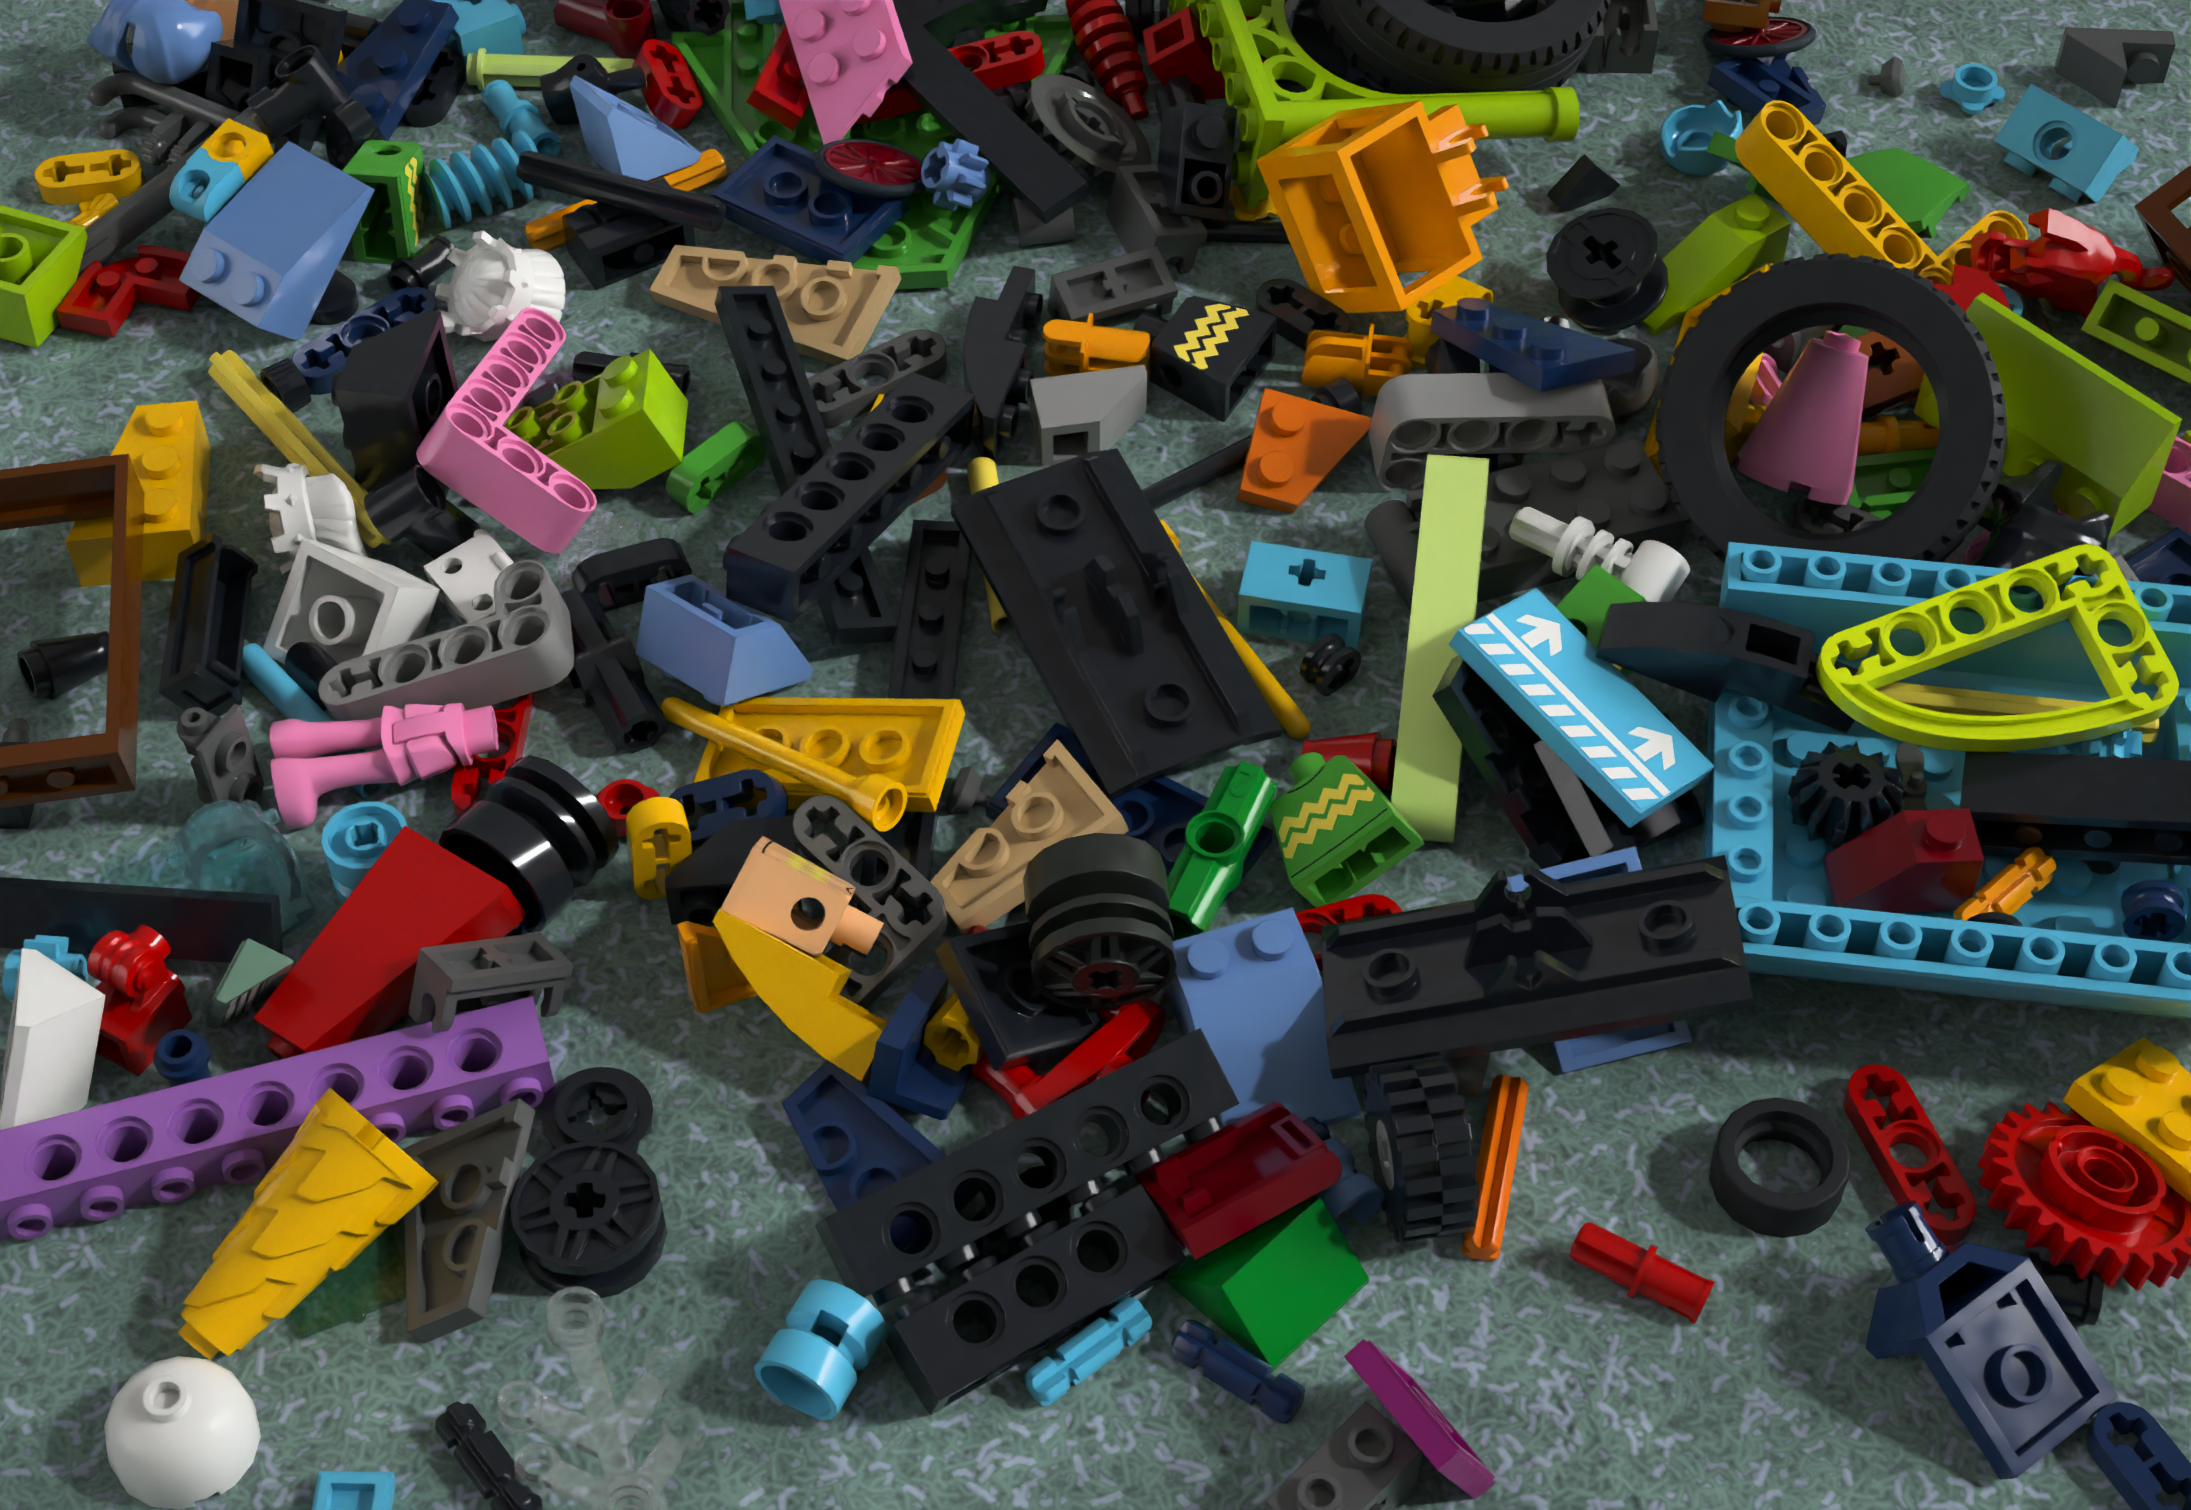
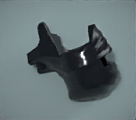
[1971,460,2113,577]

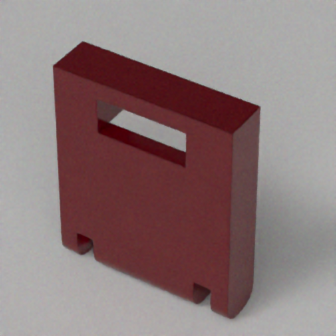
[1134,1102,1342,1260]

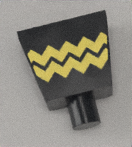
[1133,296,1277,422]

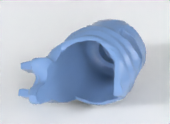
[87,0,223,84]

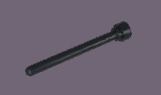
[1142,377,1362,510]

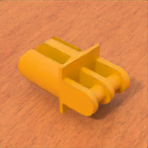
[1043,313,1150,382]
[1301,323,1414,402]

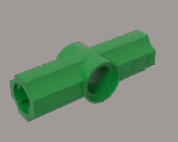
[1167,761,1277,941]

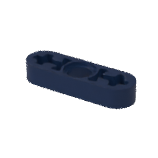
[291,287,438,395]

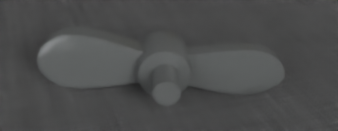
[1895,742,1927,811]

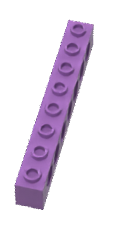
[0,996,555,1240]

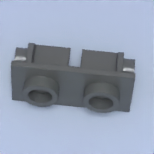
[176,704,264,829]

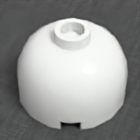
[104,1356,261,1510]

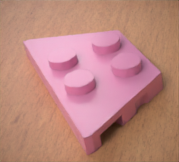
[779,0,913,145]

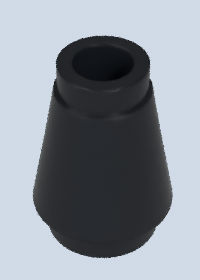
[17,631,109,700]

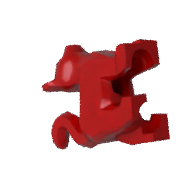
[1970,208,2176,318]

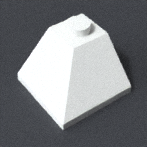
[263,539,441,665]

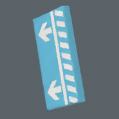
[1449,588,1715,828]

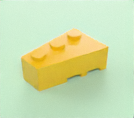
[65,400,211,587]

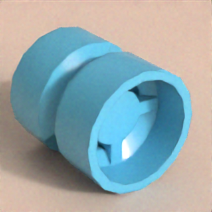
[321,801,408,906]
[754,1279,888,1421]

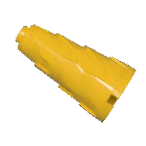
[178,1087,439,1360]

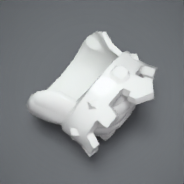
[435,231,566,342]
[253,463,372,579]

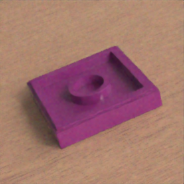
[1344,1339,1495,1499]

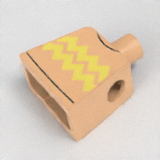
[721,836,884,959]

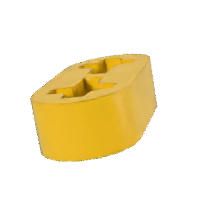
[34,149,145,205]
[626,797,692,900]

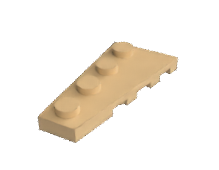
[649,245,902,366]

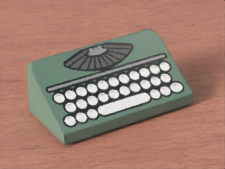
[206,938,294,1029]

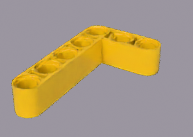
[1735,100,2028,285]

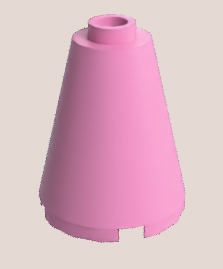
[1734,330,1869,505]

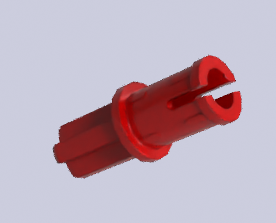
[1569,1222,1715,1324]

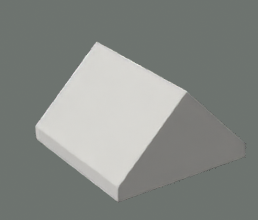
[0,948,106,1130]

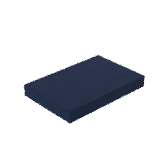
[708,135,909,265]

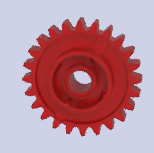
[1977,1102,2191,1290]

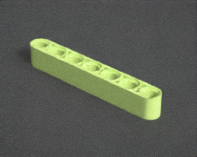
[1391,454,1489,843]

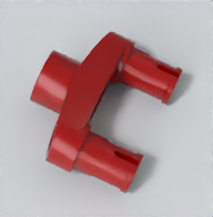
[971,997,1166,1121]

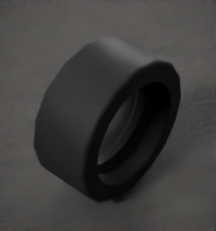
[1709,1097,1851,1238]

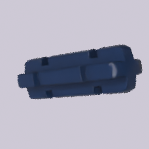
[1171,1319,1305,1423]

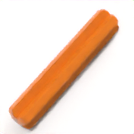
[1461,1074,1529,1262]

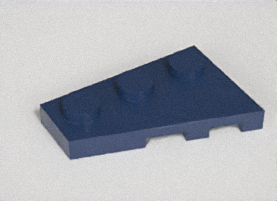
[319,0,459,141]

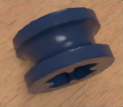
[2120,880,2186,942]

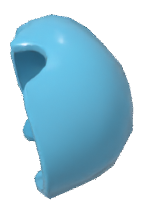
[1659,100,1743,177]

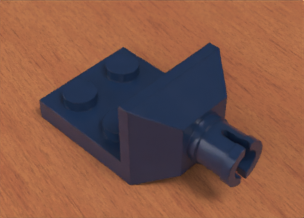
[1865,1200,2118,1480]

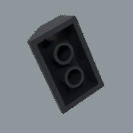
[331,310,459,497]

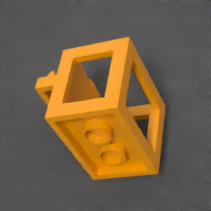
[1256,100,1509,313]

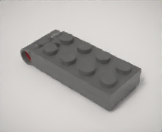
[1364,438,1686,613]

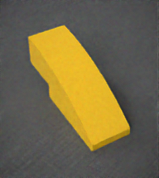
[713,908,889,1082]

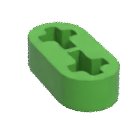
[666,421,766,514]

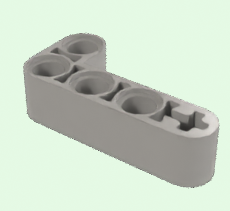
[1368,373,1615,492]
[318,559,575,721]

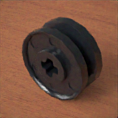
[510,1140,667,1301]

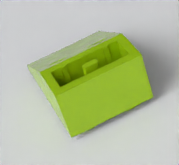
[504,349,688,490]

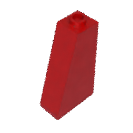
[253,826,527,1060]

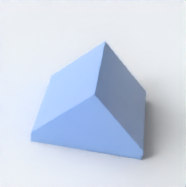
[569,75,702,181]

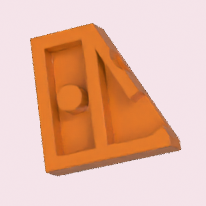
[1236,388,1372,513]

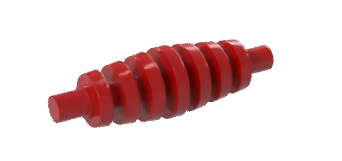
[1065,0,1149,121]

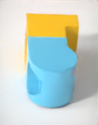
[169,118,274,224]

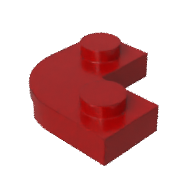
[56,245,201,338]

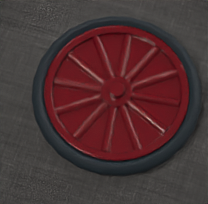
[1703,16,1816,58]
[815,139,926,198]

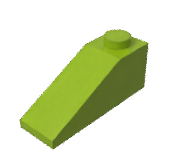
[1639,192,1792,336]

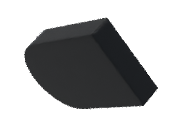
[285,642,338,711]

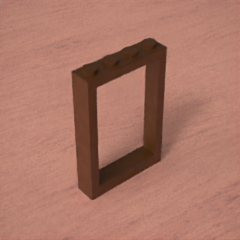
[0,454,145,808]

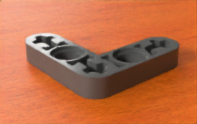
[793,795,948,1009]

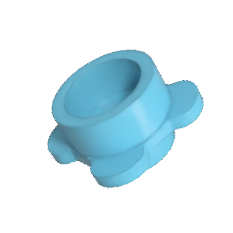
[1940,64,2005,115]

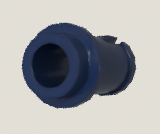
[153,1029,212,1087]

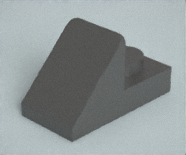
[2055,27,2176,108]

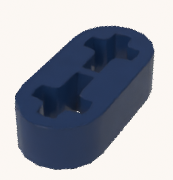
[669,769,788,846]
[2086,1402,2191,1510]

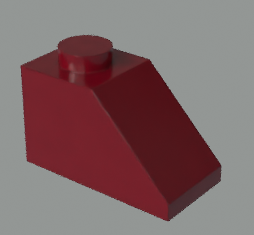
[1823,808,1984,913]

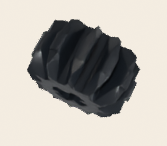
[1788,741,1904,850]

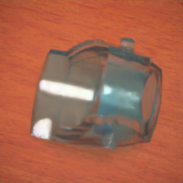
[166,799,315,938]

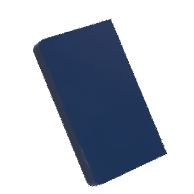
[867,966,973,1120]

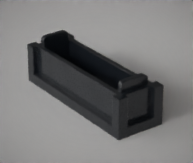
[159,533,258,717]

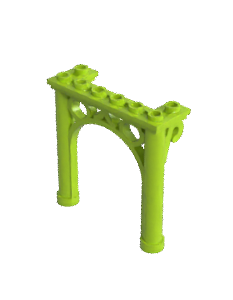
[1168,0,1580,208]

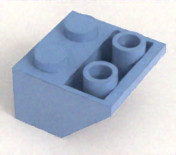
[635,574,813,706]

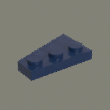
[1430,298,1636,392]
[782,1060,979,1254]

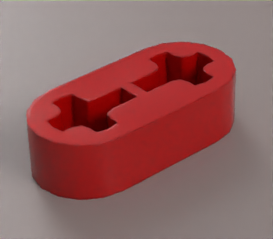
[632,39,703,129]

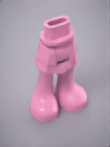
[269,703,499,830]

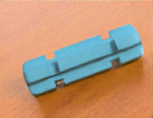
[1023,1297,1153,1407]

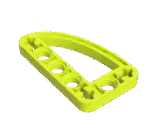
[1815,544,2179,752]

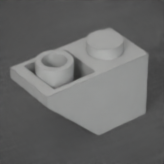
[1030,365,1147,467]

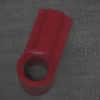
[553,0,658,60]

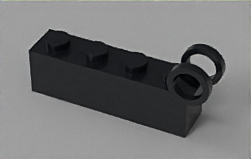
[1960,751,2191,866]

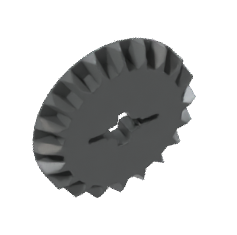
[1025,74,1151,184]

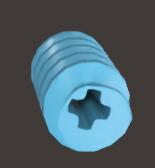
[423,130,548,230]

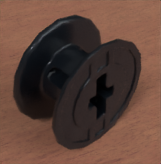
[1546,207,1669,333]

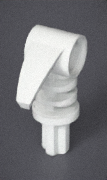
[1509,507,1690,602]

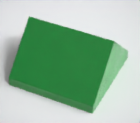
[1167,1196,1369,1373]

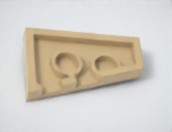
[930,739,1129,936]

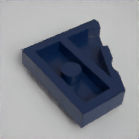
[1708,54,1826,126]

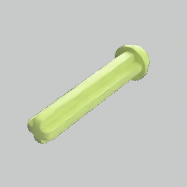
[466,48,634,91]

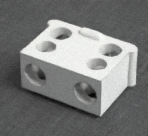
[423,529,514,625]

